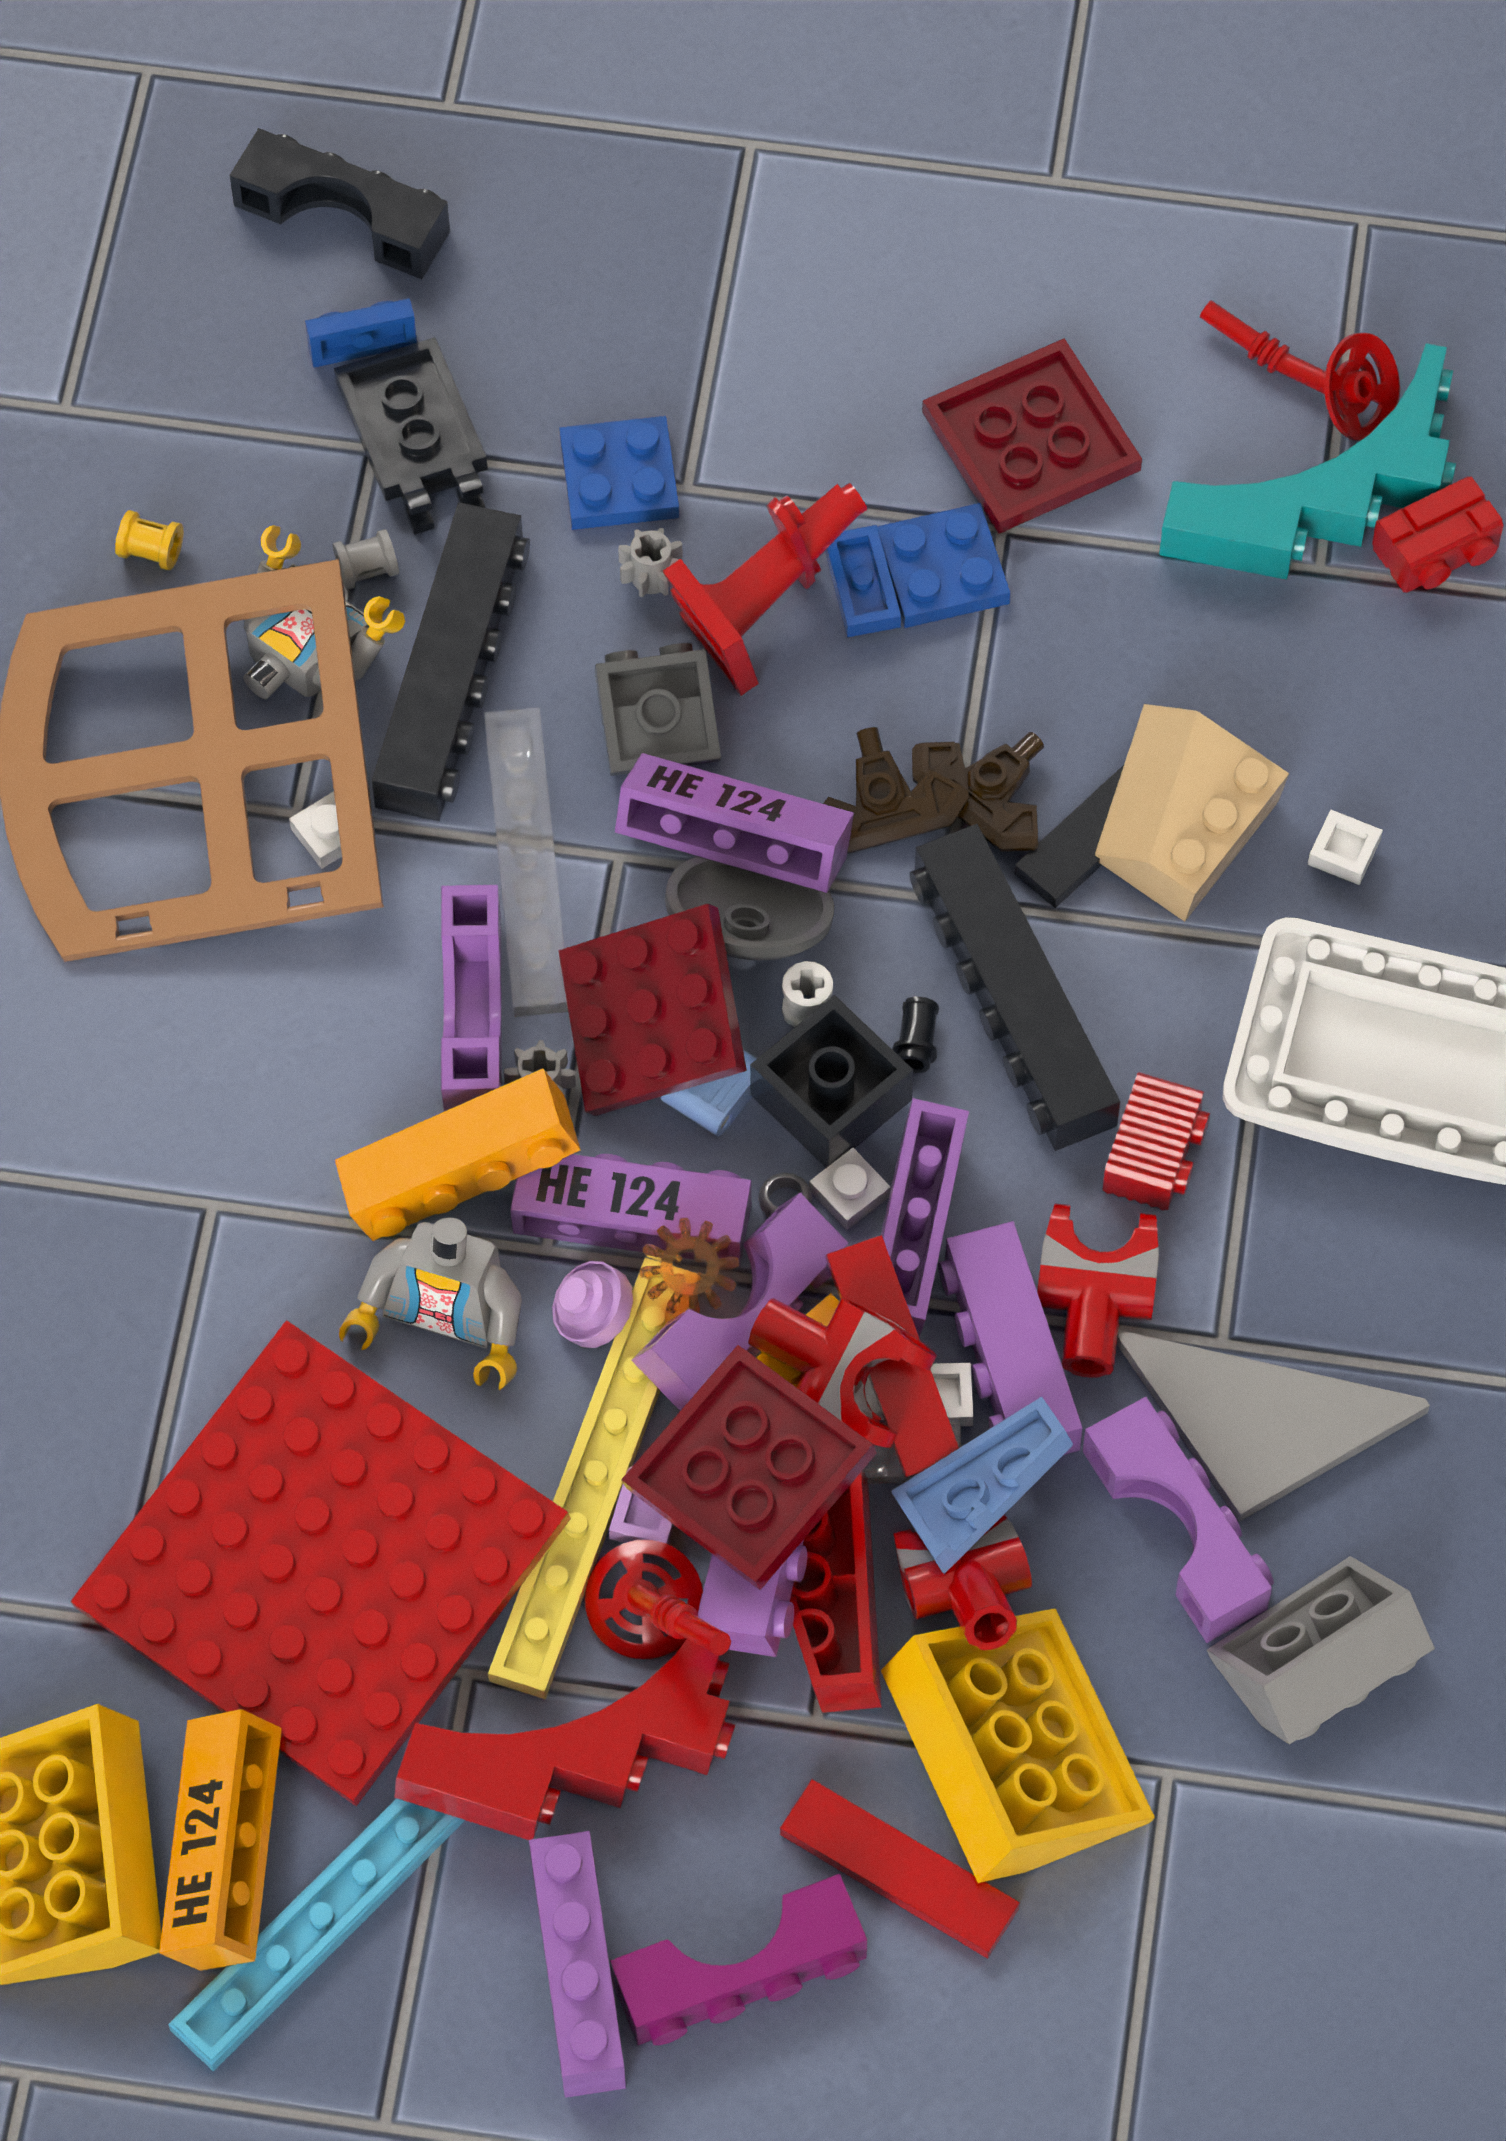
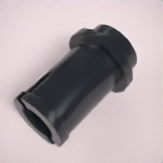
[892,996,939,1073]

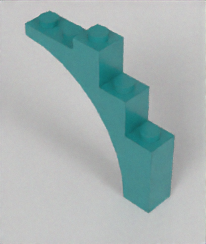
[1159,343,1456,580]

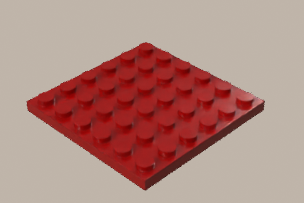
[70,1320,571,1807]

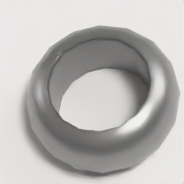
[758,1172,812,1217]

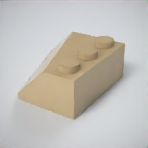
[1095,704,1289,922]

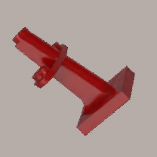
[663,483,867,696]

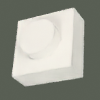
[289,791,342,869]
[1308,810,1383,885]
[809,1148,891,1230]
[931,1363,973,1427]

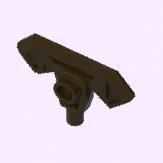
[823,727,970,854]
[912,732,1044,852]

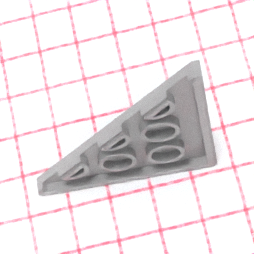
[1117,1331,1430,1522]

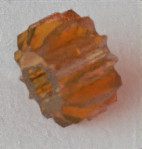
[639,1218,739,1315]

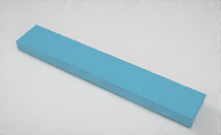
[168,1798,465,2071]

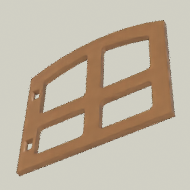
[0,559,384,962]

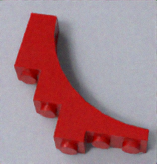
[394,1639,735,1840]

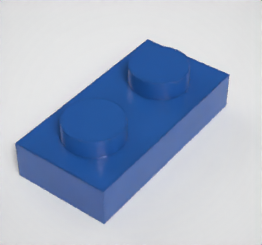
[305,298,417,368]
[825,525,901,638]

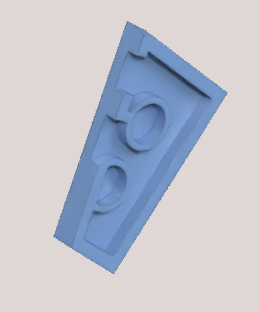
[891,1397,1074,1574]

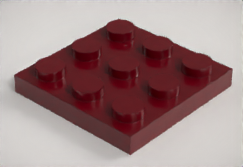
[922,338,1142,534]
[558,903,747,1116]
[621,1345,877,1590]

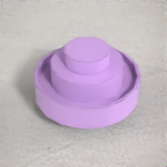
[552,1261,633,1348]

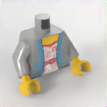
[243,525,405,699]
[339,1217,522,1390]

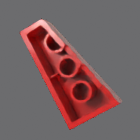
[789,1469,882,1713]

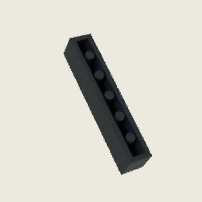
[371,502,530,821]
[910,824,1120,1151]

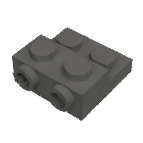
[595,643,721,776]

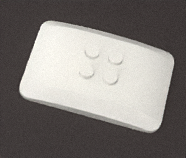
[1223,917,1506,1185]

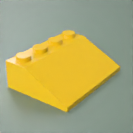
[881,1608,1155,1883]
[0,1704,162,1985]

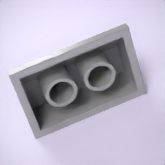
[1207,1556,1435,1745]

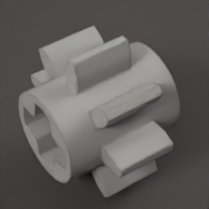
[618,528,683,597]
[504,1040,576,1096]

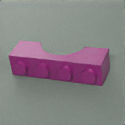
[610,1874,867,2045]

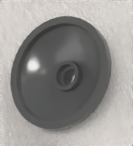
[665,856,834,961]

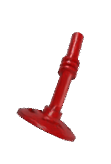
[1200,300,1400,441]
[585,1539,731,1660]

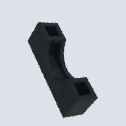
[229,128,450,279]

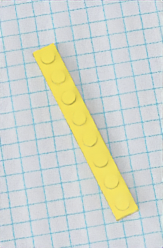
[488,1258,700,1700]

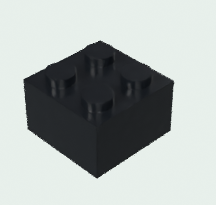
[750,995,913,1168]

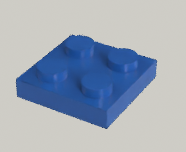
[559,416,679,530]
[877,503,1010,628]

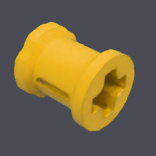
[115,510,184,570]

